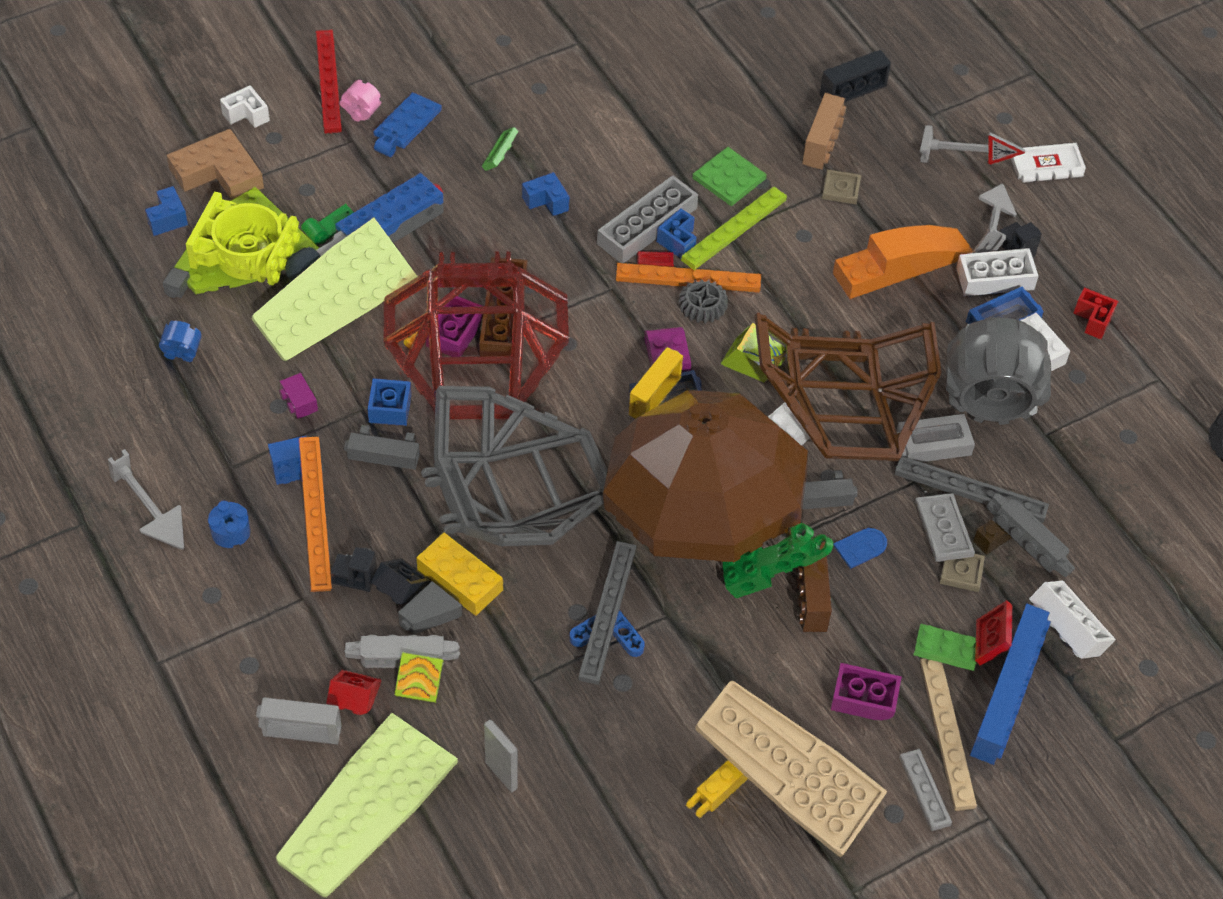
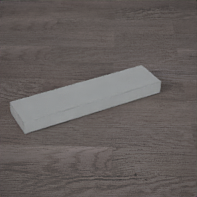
[899,749,952,831]

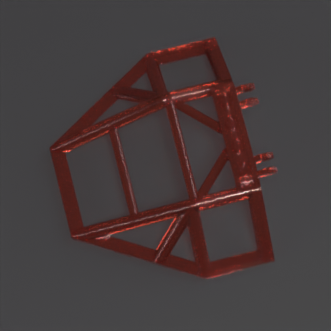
[384,251,569,419]

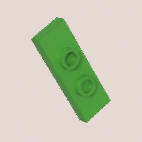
[482,127,518,171]

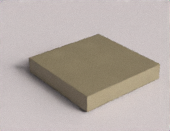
[822,169,861,205]
[940,554,985,592]

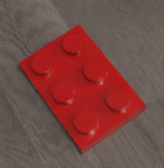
[975,600,1012,665]

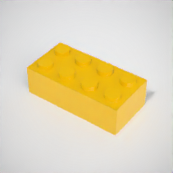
[416,533,503,616]

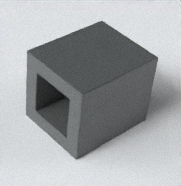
[163,268,190,298]

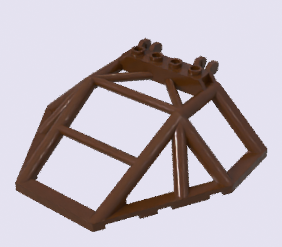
[754,313,942,461]

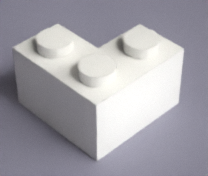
[220,86,270,128]

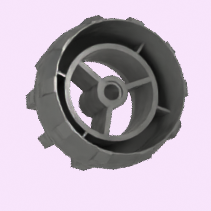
[945,317,1051,425]

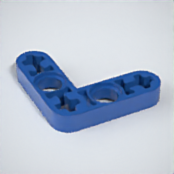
[570,610,645,657]

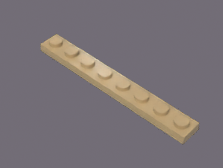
[920,658,977,811]

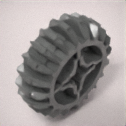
[679,278,728,324]

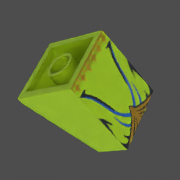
[721,323,786,382]

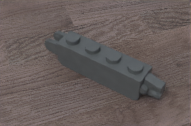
[986,493,1075,577]

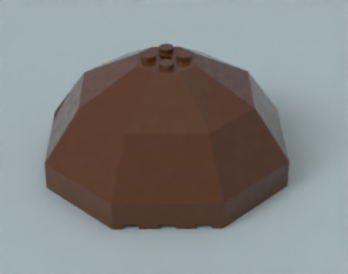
[603,390,808,562]

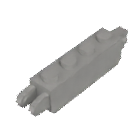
[345,635,460,668]

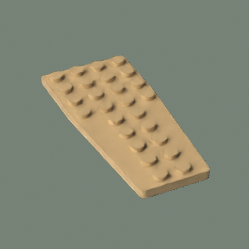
[695,681,887,857]

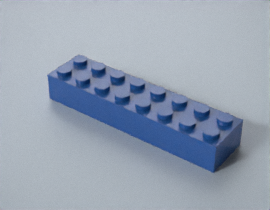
[970,604,1051,765]

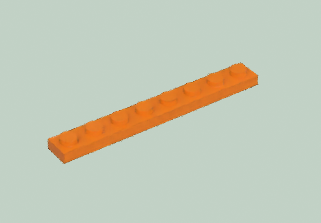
[616,263,761,293]
[299,437,332,592]

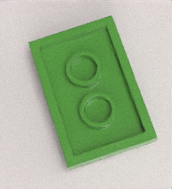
[914,624,976,671]

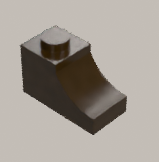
[973,520,1012,555]

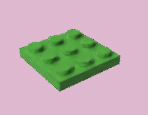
[693,147,767,206]

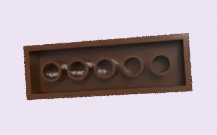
[479,257,528,360]

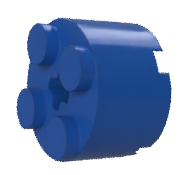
[159,321,202,362]
[208,501,251,548]

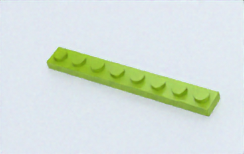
[681,187,787,270]

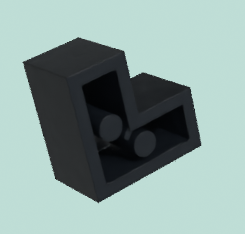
[999,222,1042,258]
[330,547,377,592]

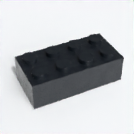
[819,49,891,103]

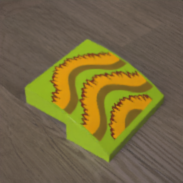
[395,652,443,703]

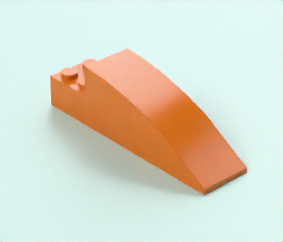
[833,225,973,299]

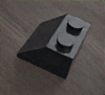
[371,558,431,604]

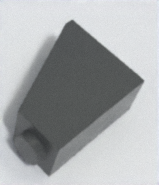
[398,581,462,634]

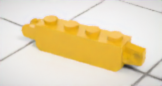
[686,760,748,818]

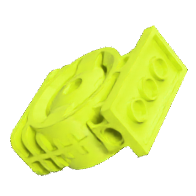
[186,192,300,286]

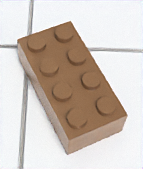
[803,93,846,169]

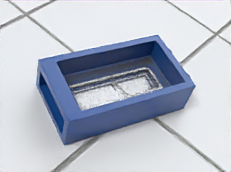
[966,287,1044,324]

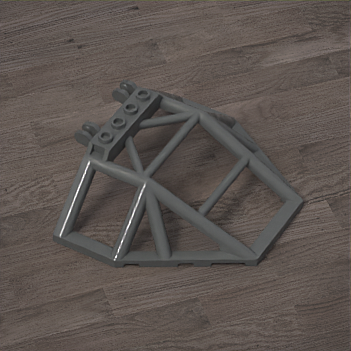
[421,386,608,546]

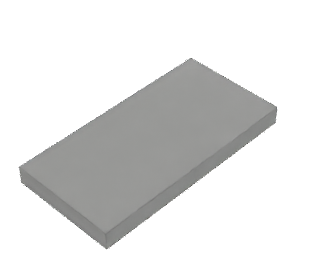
[915,493,975,562]
[484,720,518,793]

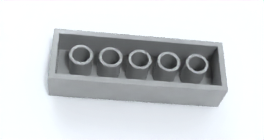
[597,175,698,263]

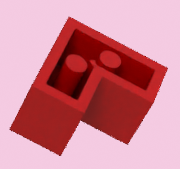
[1074,287,1118,340]

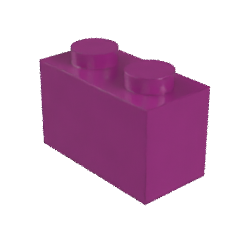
[279,373,318,419]

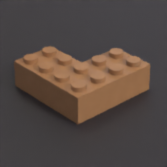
[166,129,264,200]

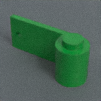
[301,204,354,245]

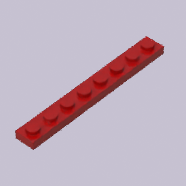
[316,30,342,133]

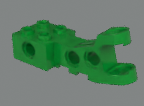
[723,523,833,599]

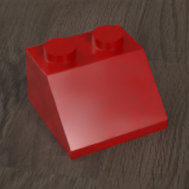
[326,670,382,715]

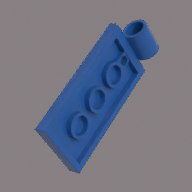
[374,93,442,157]

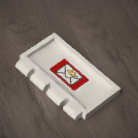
[1011,143,1086,182]

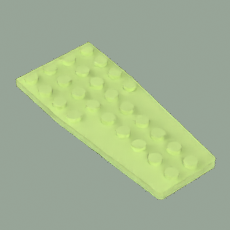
[252,218,417,361]
[276,713,458,897]

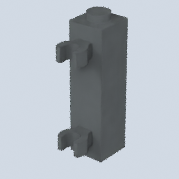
[344,425,420,470]
[802,470,857,510]

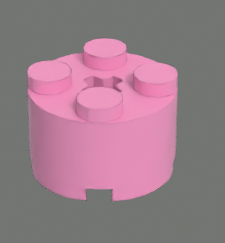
[340,80,381,122]

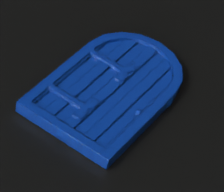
[833,528,887,569]

